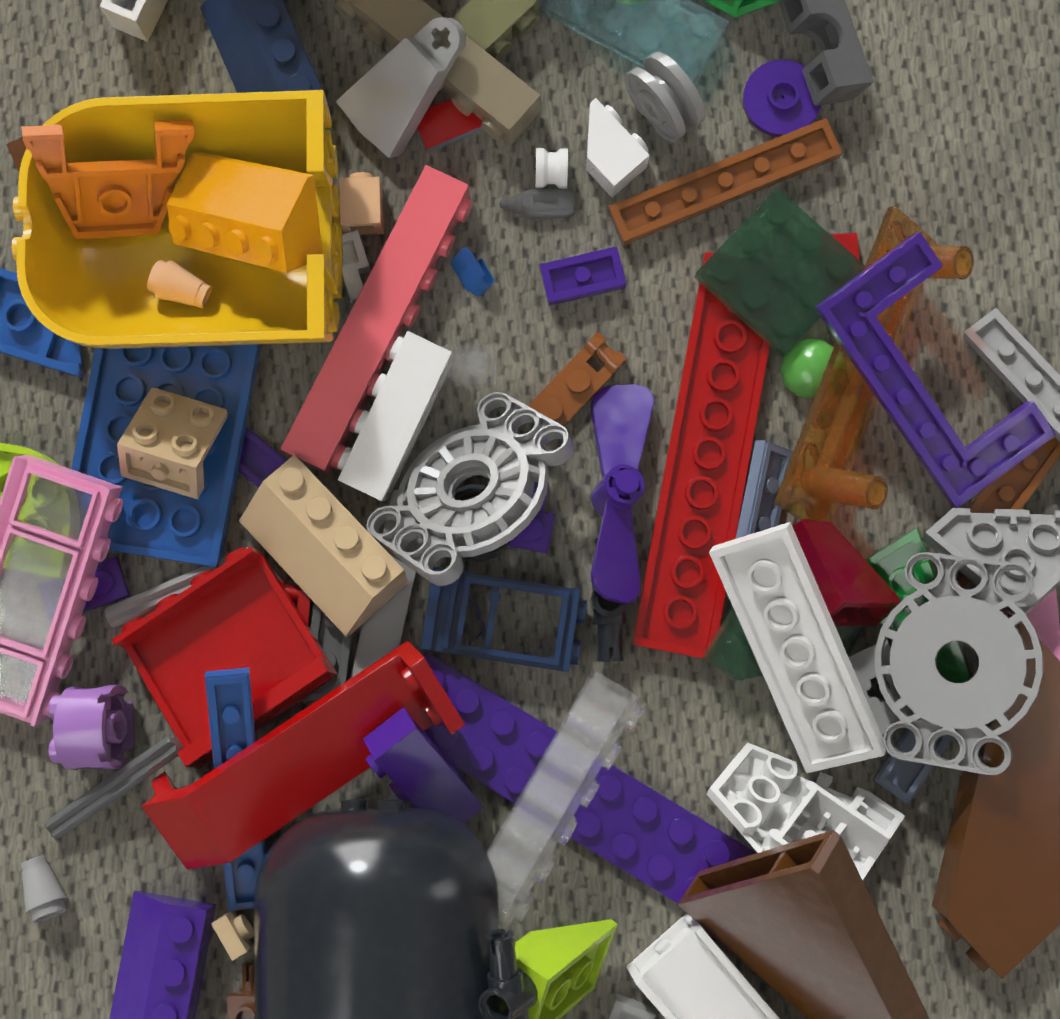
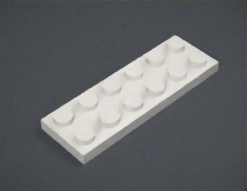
[709,522,886,773]

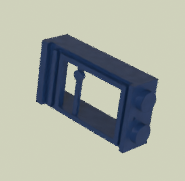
[420,567,587,672]

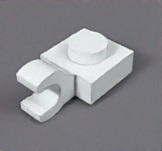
[342,230,370,303]

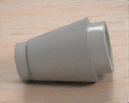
[20,856,68,923]

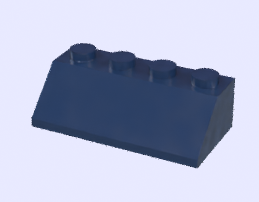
[200,0,332,116]

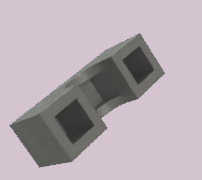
[778,0,874,106]

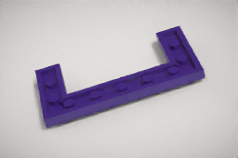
[814,232,1056,508]

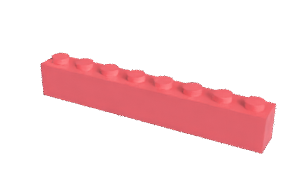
[280,165,473,476]

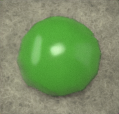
[780,338,844,399]

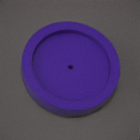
[742,60,821,137]

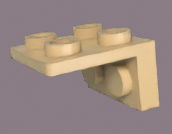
[117,388,227,499]

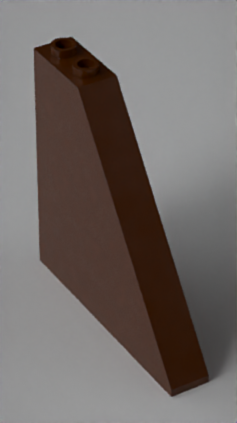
[932,613,1060,979]
[677,830,930,1019]

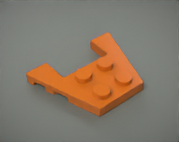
[21,120,195,239]

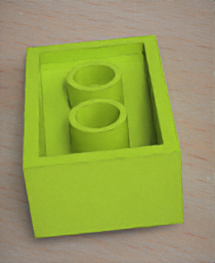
[515,919,618,1019]

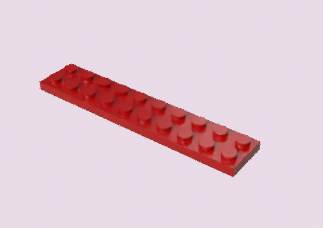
[632,252,784,661]

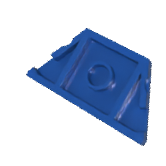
[0,268,84,379]

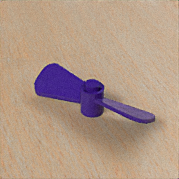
[590,384,654,604]

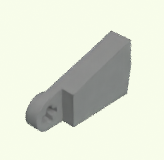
[336,17,466,158]

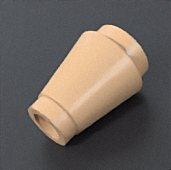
[147,260,212,309]

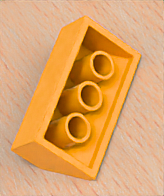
[167,152,323,273]

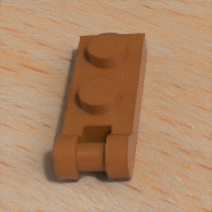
[528,332,628,441]

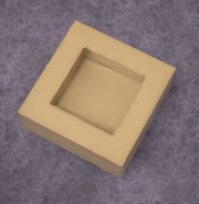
[211,910,254,961]

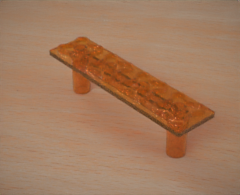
[775,206,974,522]

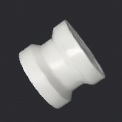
[535,148,568,189]

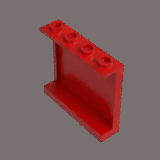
[112,546,338,769]

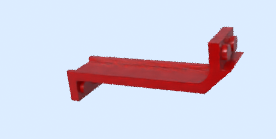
[141,641,465,870]

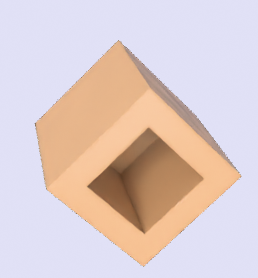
[339,172,384,235]

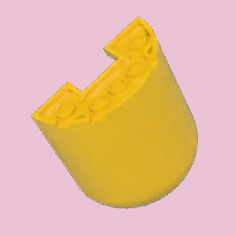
[12,90,343,349]

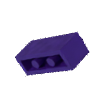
[363,707,484,824]

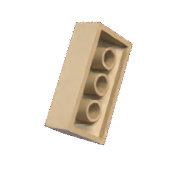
[239,454,408,638]

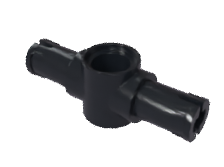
[590,538,628,662]
[478,929,538,1019]

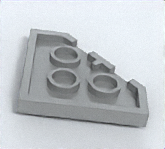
[923,508,1060,615]

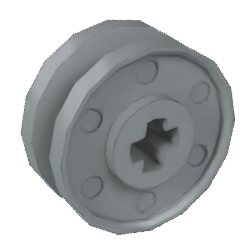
[624,51,706,143]

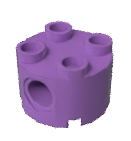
[49,685,135,770]

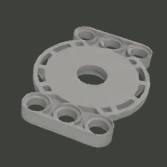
[366,392,574,586]
[875,552,1043,775]

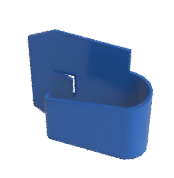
[450,247,494,296]

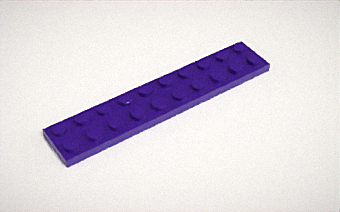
[423,651,757,903]

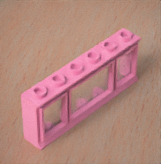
[0,455,123,727]

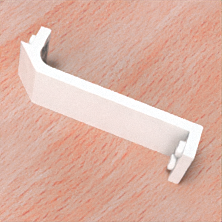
[626,913,780,1019]

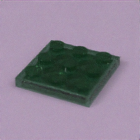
[694,188,867,357]

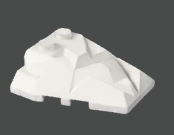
[707,742,905,880]

